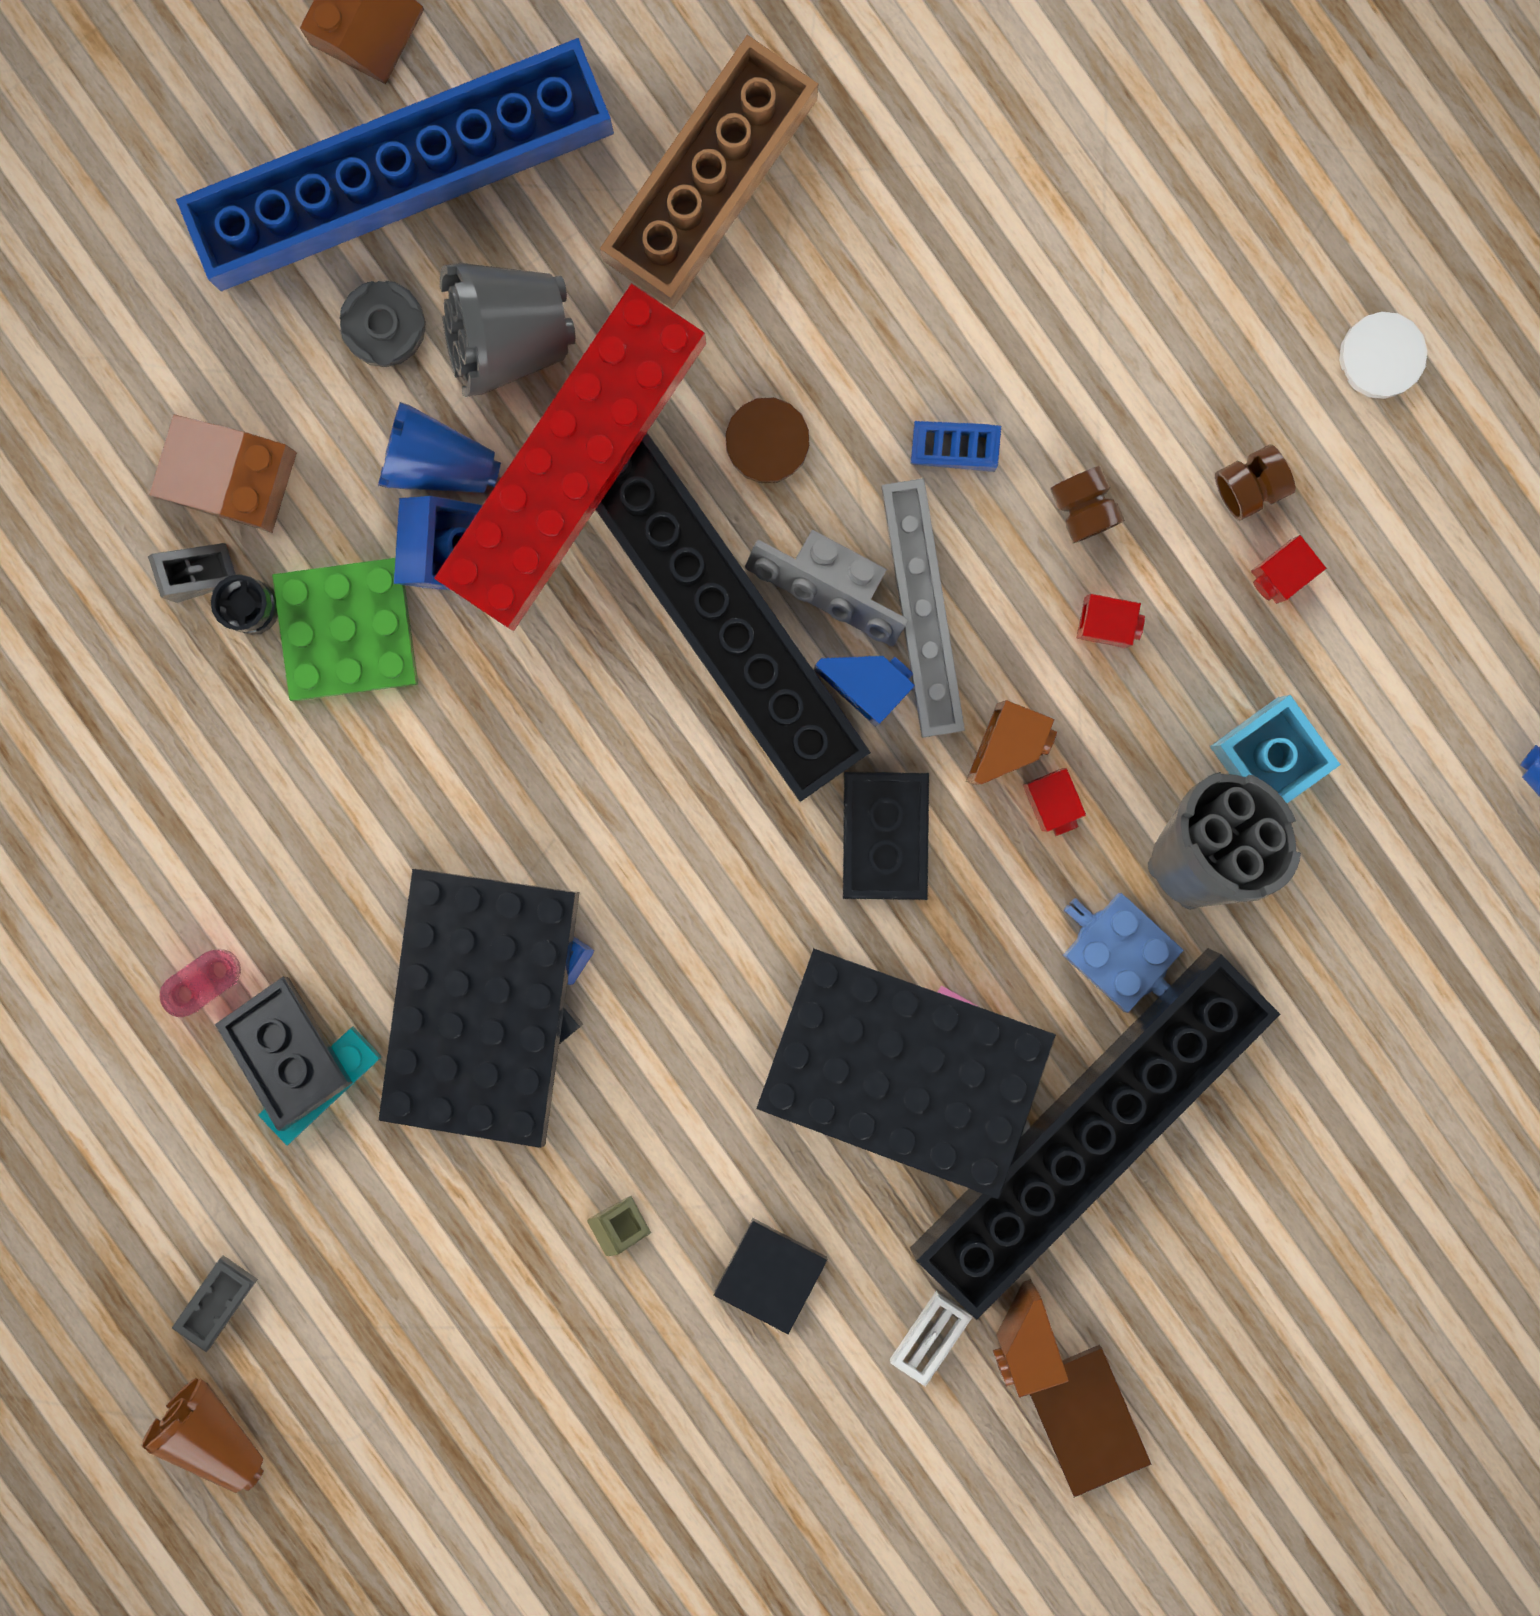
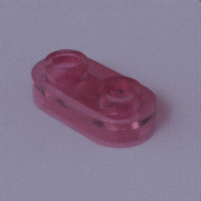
[159,949,241,1017]

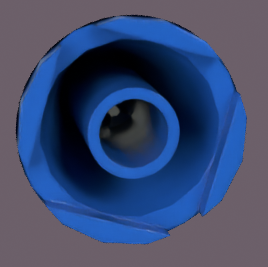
[378,402,501,493]

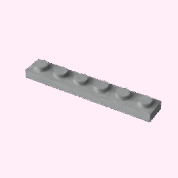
[881,478,965,738]

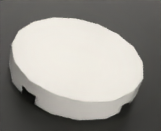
[1339,312,1428,399]

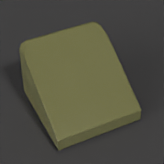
[587,1196,651,1256]

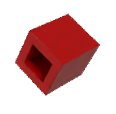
[1251,535,1327,604]
[1076,594,1145,648]
[1023,768,1086,836]

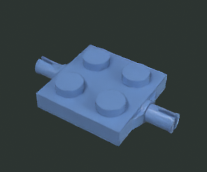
[1062,893,1184,1013]

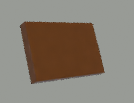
[1030,1344,1152,1498]

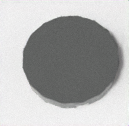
[339,280,426,367]

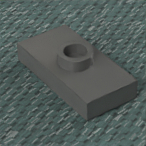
[172,1255,258,1352]

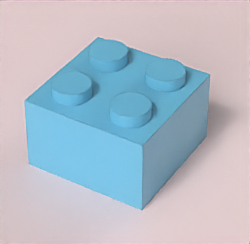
[1210,695,1341,803]

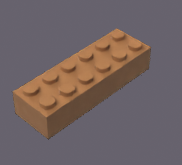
[600,34,819,309]

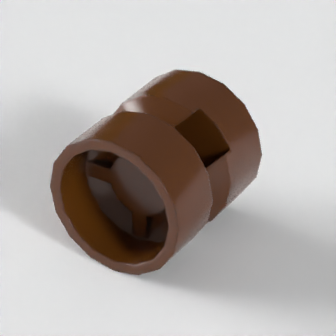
[1215,444,1296,521]
[1050,466,1125,544]

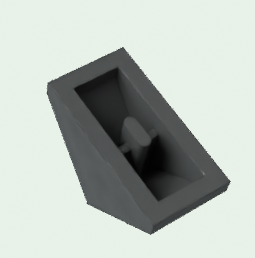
[148,543,236,603]

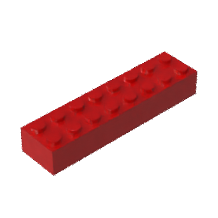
[434,283,706,632]

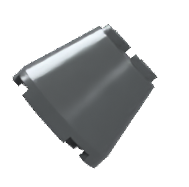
[440,263,576,397]
[1148,772,1301,910]

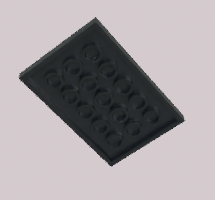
[378,869,580,1148]
[756,948,1056,1200]

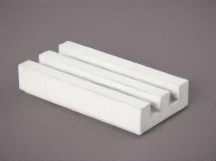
[890,1290,973,1387]

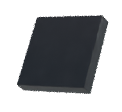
[713,1218,828,1334]

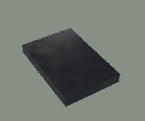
[842,772,929,900]
[215,976,353,1131]

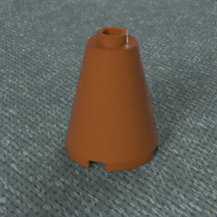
[141,1378,264,1493]

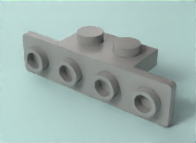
[745,530,908,646]

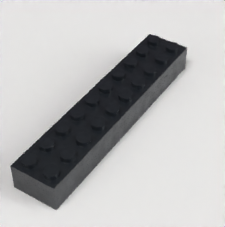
[596,433,871,802]
[910,948,1281,1320]

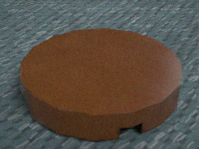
[726,397,810,484]

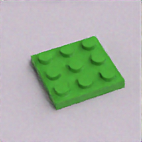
[272,558,418,701]

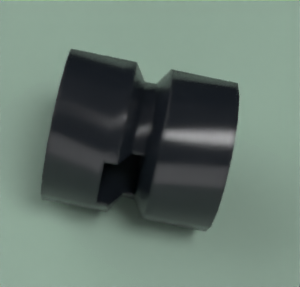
[210,574,278,635]

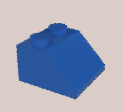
[394,496,483,590]
[813,656,915,726]

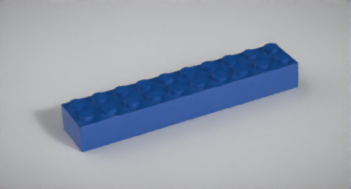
[176,38,614,292]

